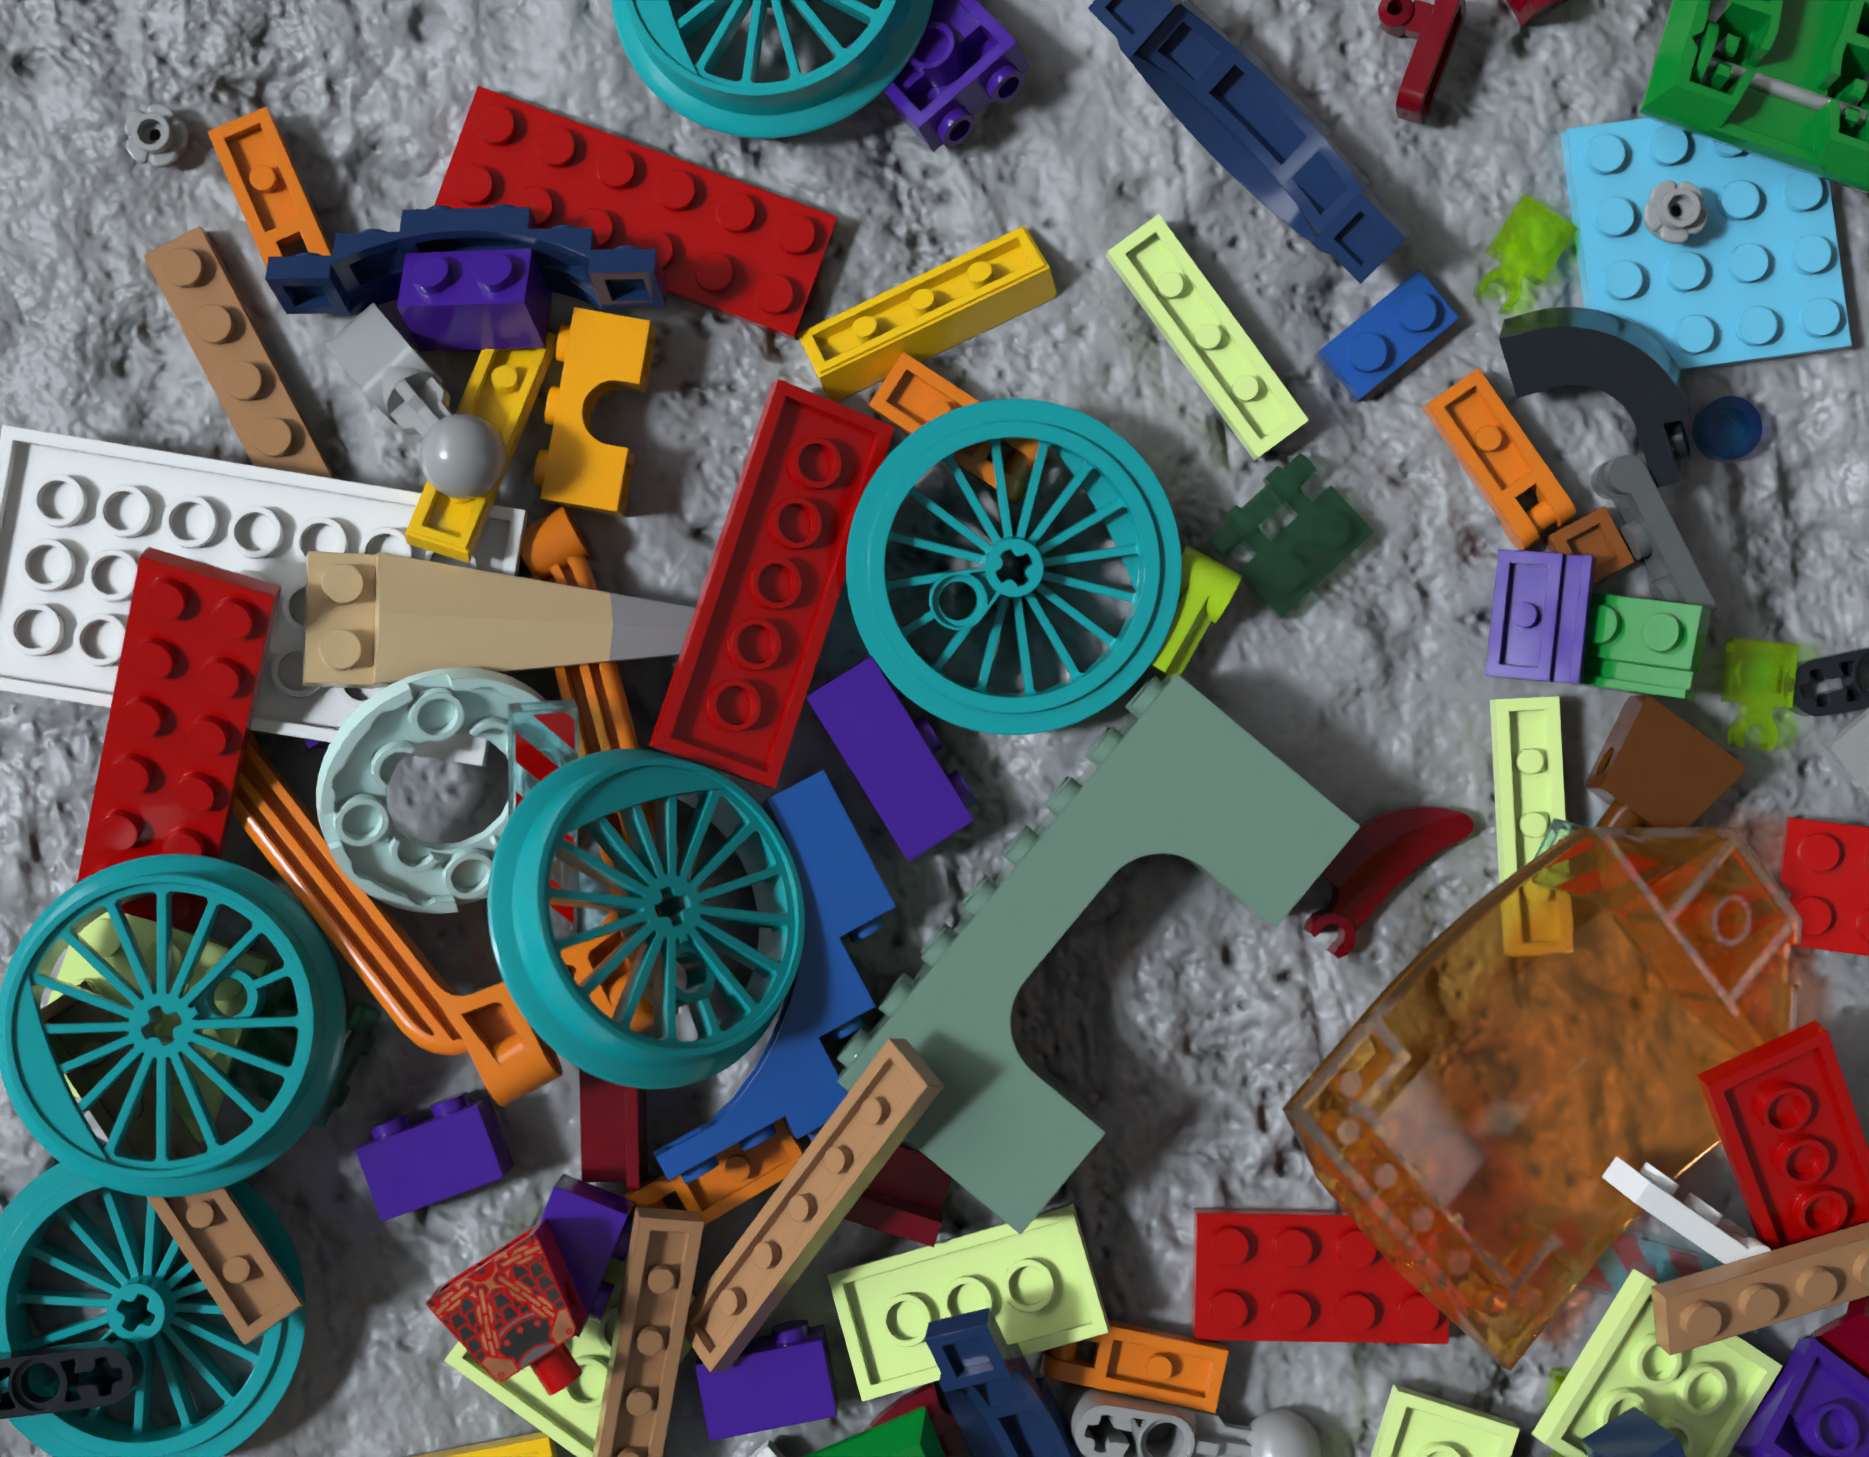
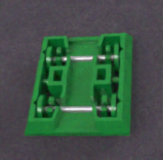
[1639,0,1869,193]

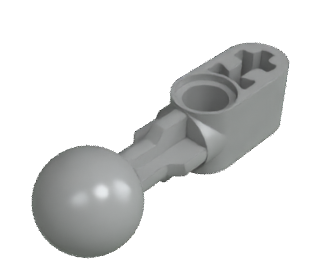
[326,302,506,499]
[1064,1385,1322,1457]

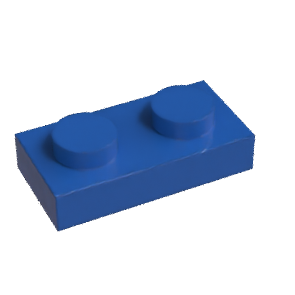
[1317,269,1459,402]

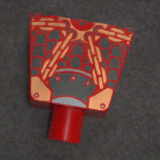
[426,1219,587,1396]

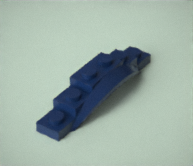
[1088,0,1412,284]
[265,204,668,316]
[925,1307,1082,1457]

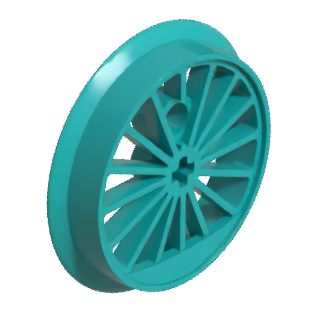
[611,0,934,138]
[846,398,1182,735]
[488,749,805,1089]
[0,854,346,1197]
[0,1163,306,1457]

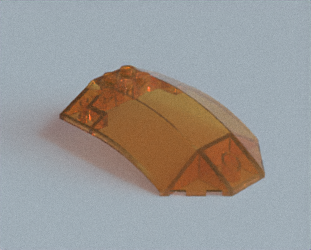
[1282,827,1802,1371]

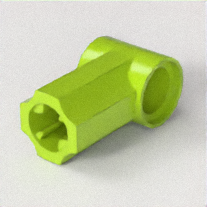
[1149,544,1242,676]

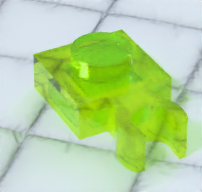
[1473,194,1578,315]
[1720,638,1799,751]

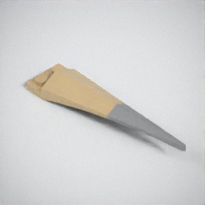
[303,551,833,689]

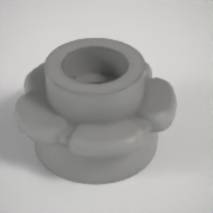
[124,104,188,168]
[1643,180,1708,244]

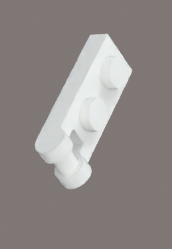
[1602,1156,1771,1264]

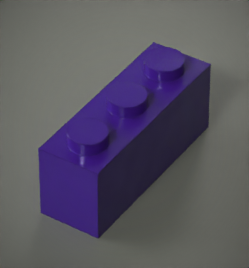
[806,656,977,862]

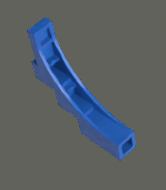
[653,769,896,1183]

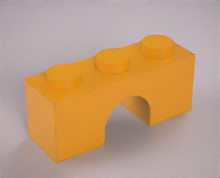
[534,307,657,518]

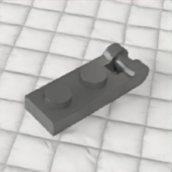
[1591,455,1718,612]

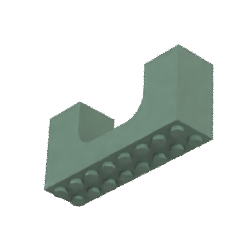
[836,674,1361,1235]

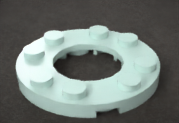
[316,667,577,914]

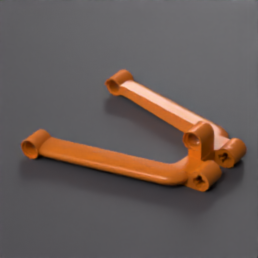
[232,506,679,1107]

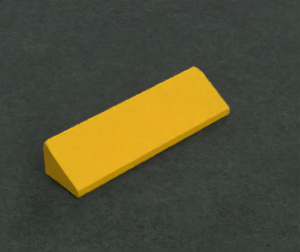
[797,225,1057,402]

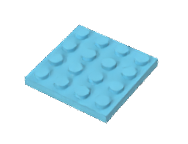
[1560,118,1852,372]

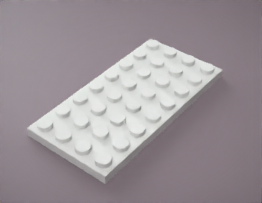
[0,425,528,767]

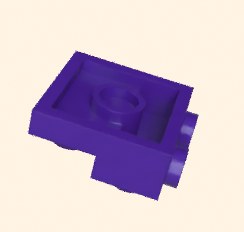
[845,0,1030,153]
[1733,1337,1869,1457]

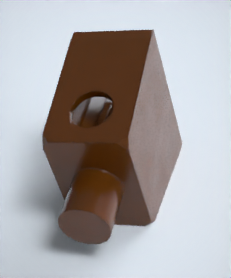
[1585,695,1748,855]

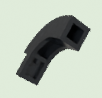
[1499,307,1691,488]

